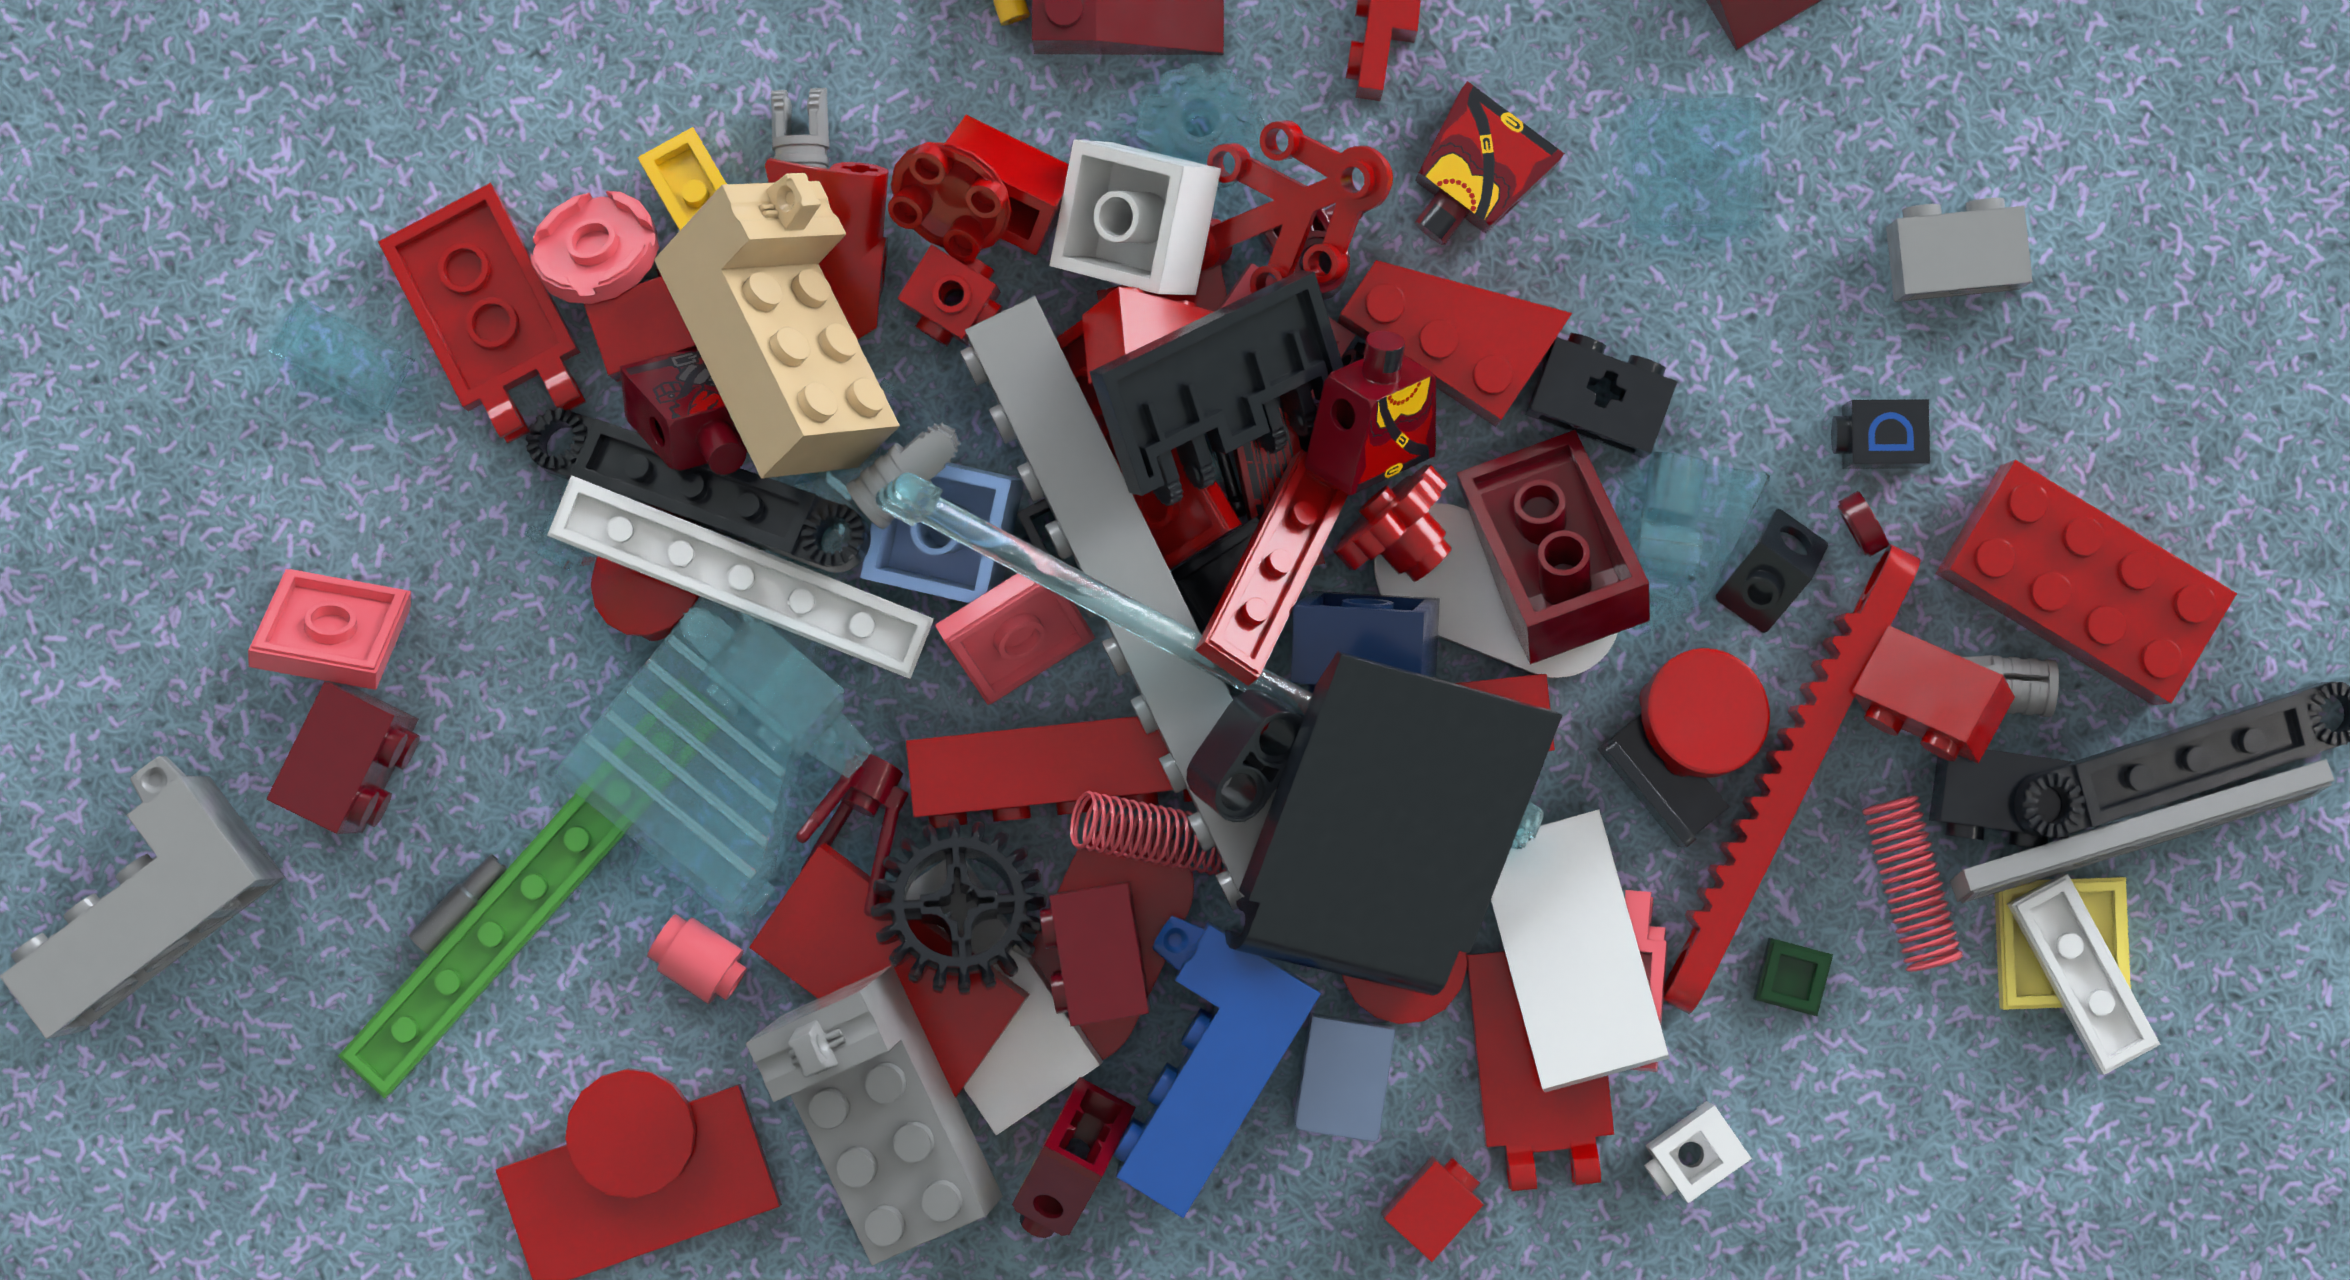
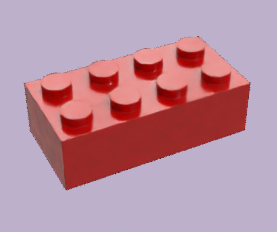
[1935,459,2237,705]

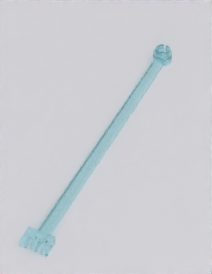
[875,472,1544,849]

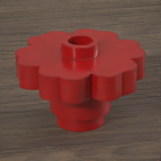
[1333,464,1452,582]

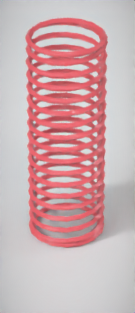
[1070,790,1226,875]
[1862,795,1963,972]

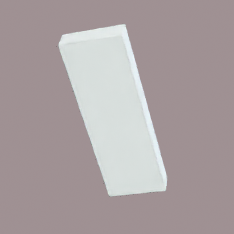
[2007,874,2161,1075]

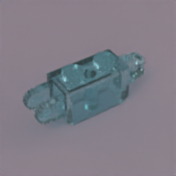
[679,606,874,778]

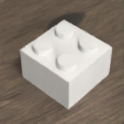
[1049,139,1221,295]

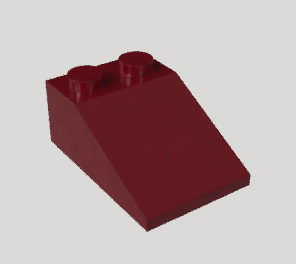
[1032,0,1224,55]
[1456,430,1650,665]

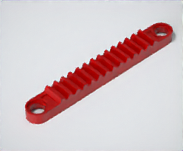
[1663,544,1921,1014]

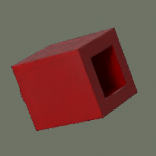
[1381,1156,1484,1262]

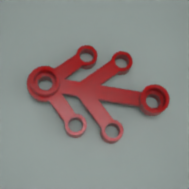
[1201,120,1393,293]

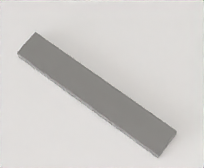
[1950,759,2334,903]

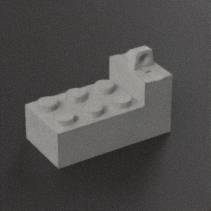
[0,756,286,1039]
[745,966,1003,1266]

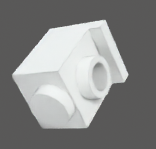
[1644,1101,1752,1203]

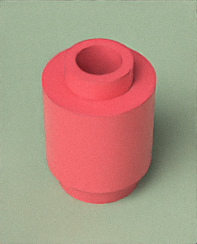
[647,914,747,1004]

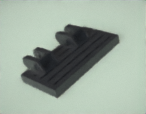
[1089,270,1344,506]

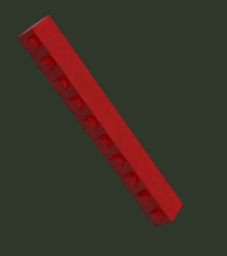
[906,674,1555,828]

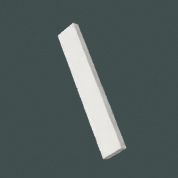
[547,475,934,679]

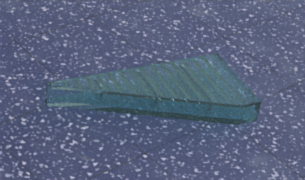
[552,378,895,922]

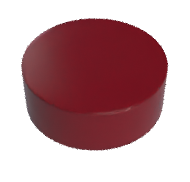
[1837,491,1890,557]

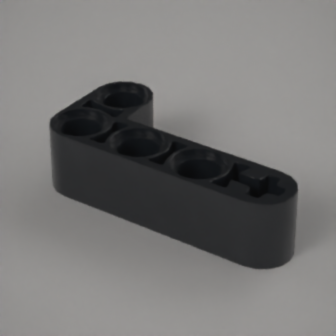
[1186,690,1304,823]

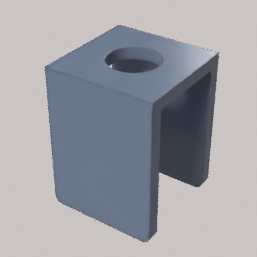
[1293,1013,1396,1142]

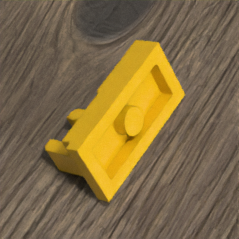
[637,127,727,231]

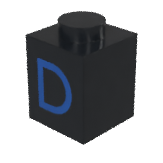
[1831,399,1930,469]

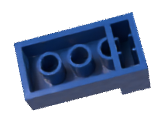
[1113,915,1321,1218]

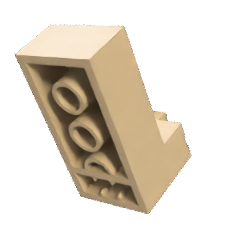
[654,173,900,479]

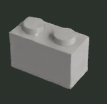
[1886,198,2033,302]

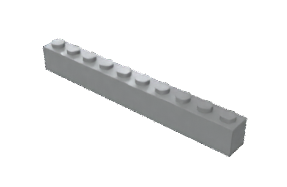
[960,296,1277,911]

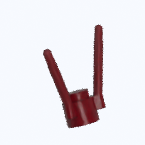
[796,751,909,917]

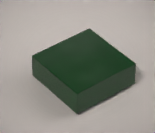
[1753,938,1833,1016]

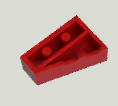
[1338,260,1572,427]

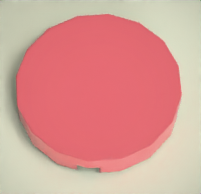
[531,191,659,304]

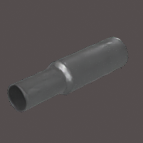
[409,854,507,955]

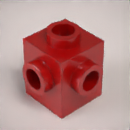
[897,244,1003,347]

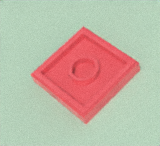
[935,556,1095,705]
[248,569,411,690]

